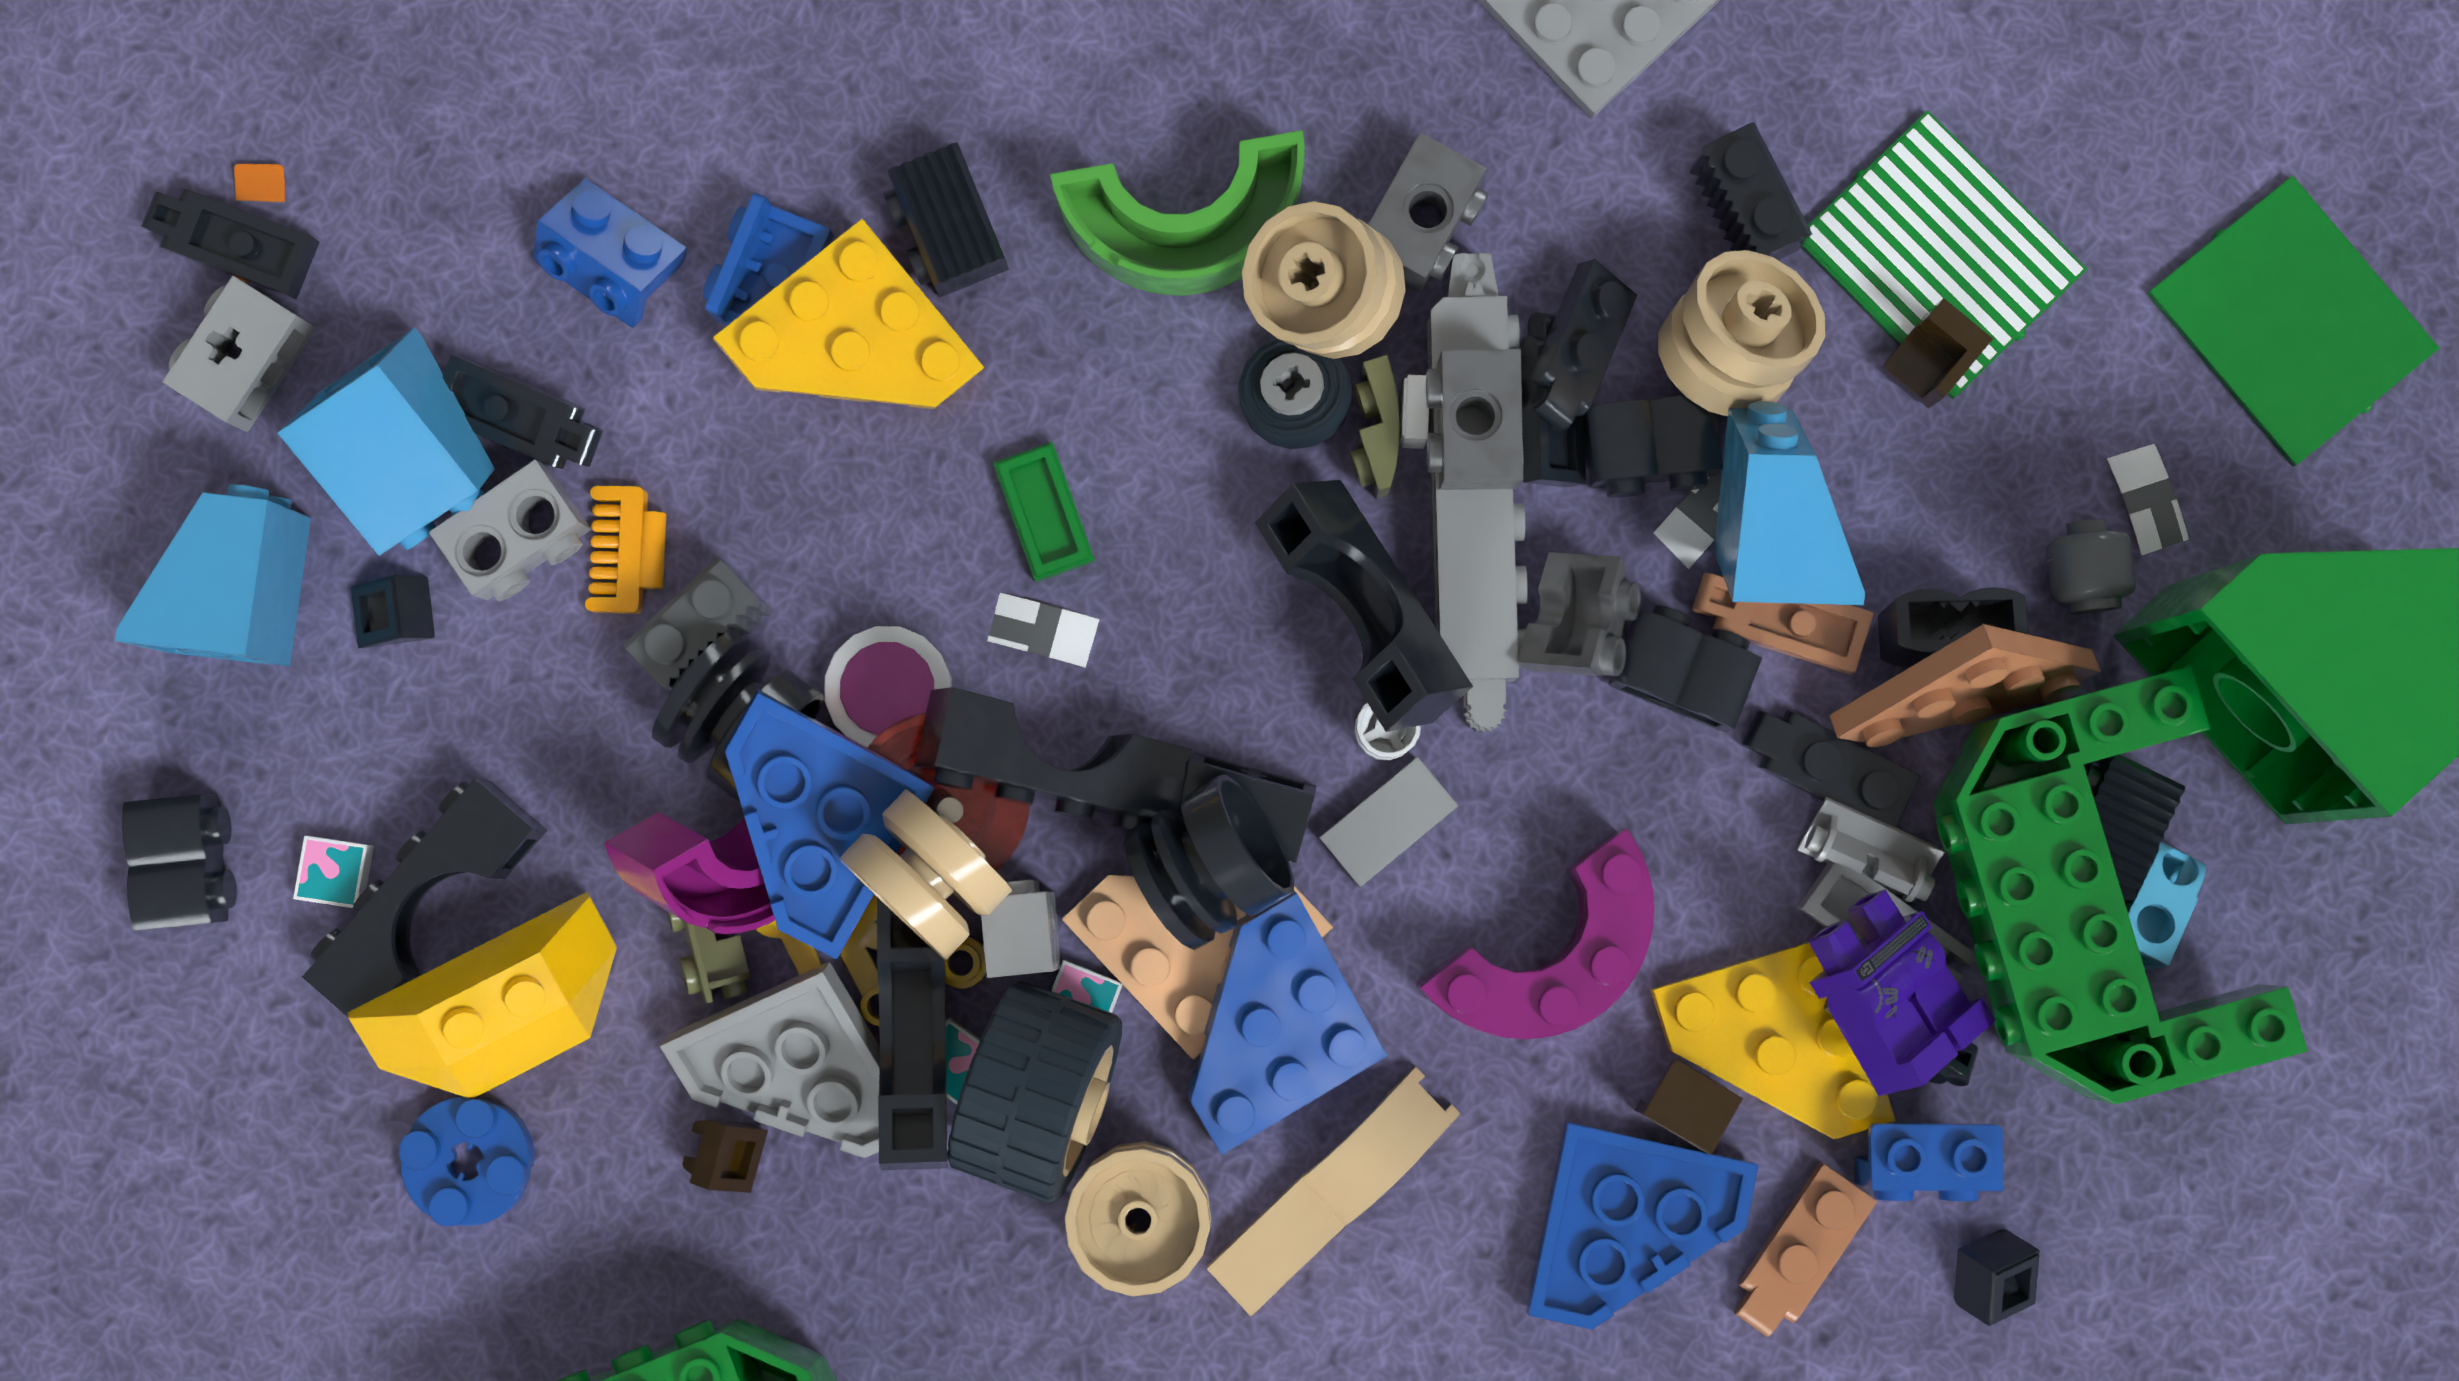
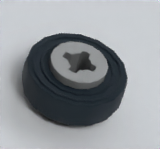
[1238,339,1352,450]

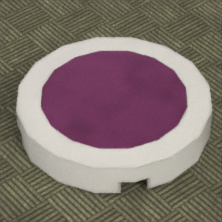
[825,626,952,752]

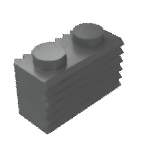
[623,557,770,691]

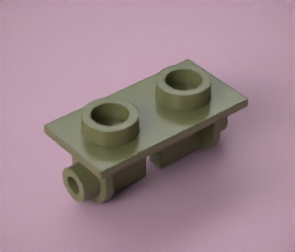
[666,911,752,1005]

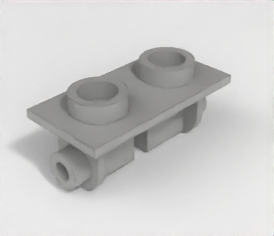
[1797,797,1944,902]

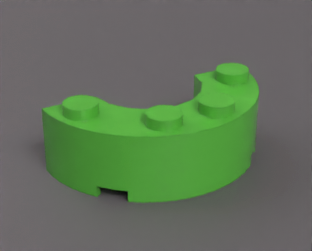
[1050,130,1305,296]

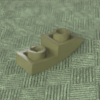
[1349,355,1400,499]

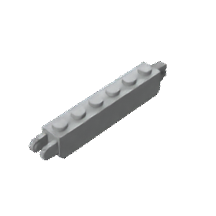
[1426,253,1527,734]

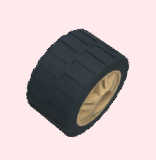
[947,981,1123,1204]

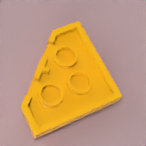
[713,219,984,409]
[1650,942,1896,1139]

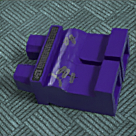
[1808,889,1996,1096]

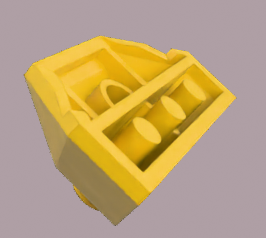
[347,891,617,1099]

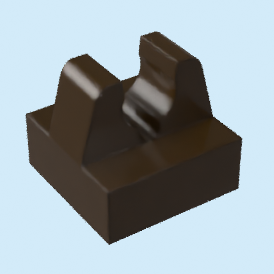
[682,1119,768,1193]

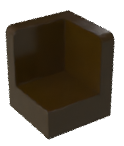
[1882,298,1993,409]
[1634,1060,1743,1155]

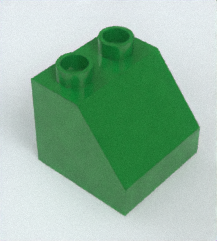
[2113,548,2459,825]

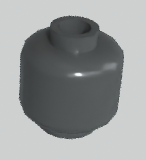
[2046,519,2136,614]

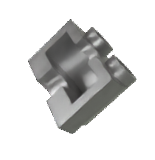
[1517,552,1641,676]

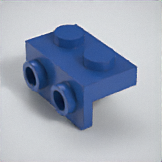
[533,178,687,328]
[703,193,834,326]
[1854,1123,2004,1201]

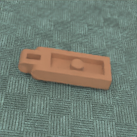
[1692,573,1874,675]
[1734,1162,1878,1337]

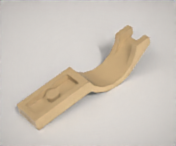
[1207,1066,1460,1316]

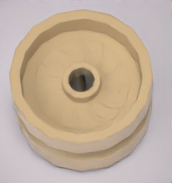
[1242,201,1406,359]
[1658,250,1825,416]
[839,789,1012,960]
[1065,1141,1211,1297]

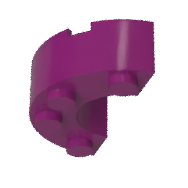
[604,812,775,934]
[1416,828,1654,1039]

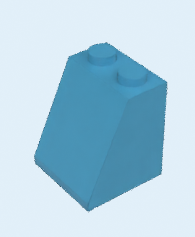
[277,327,495,556]
[1714,401,1865,605]
[115,484,311,667]

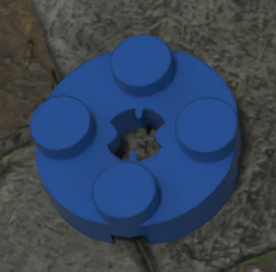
[399,1096,535,1227]

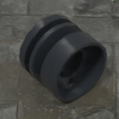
[652,630,824,803]
[1124,775,1295,950]

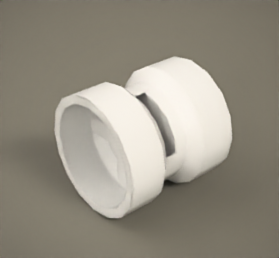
[1354,703,1421,761]

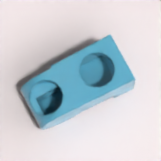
[2125,841,2206,971]

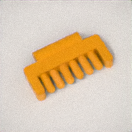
[585,486,667,614]

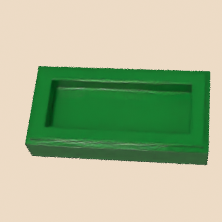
[993,442,1095,583]

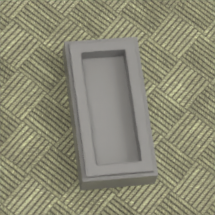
[1319,757,1458,887]

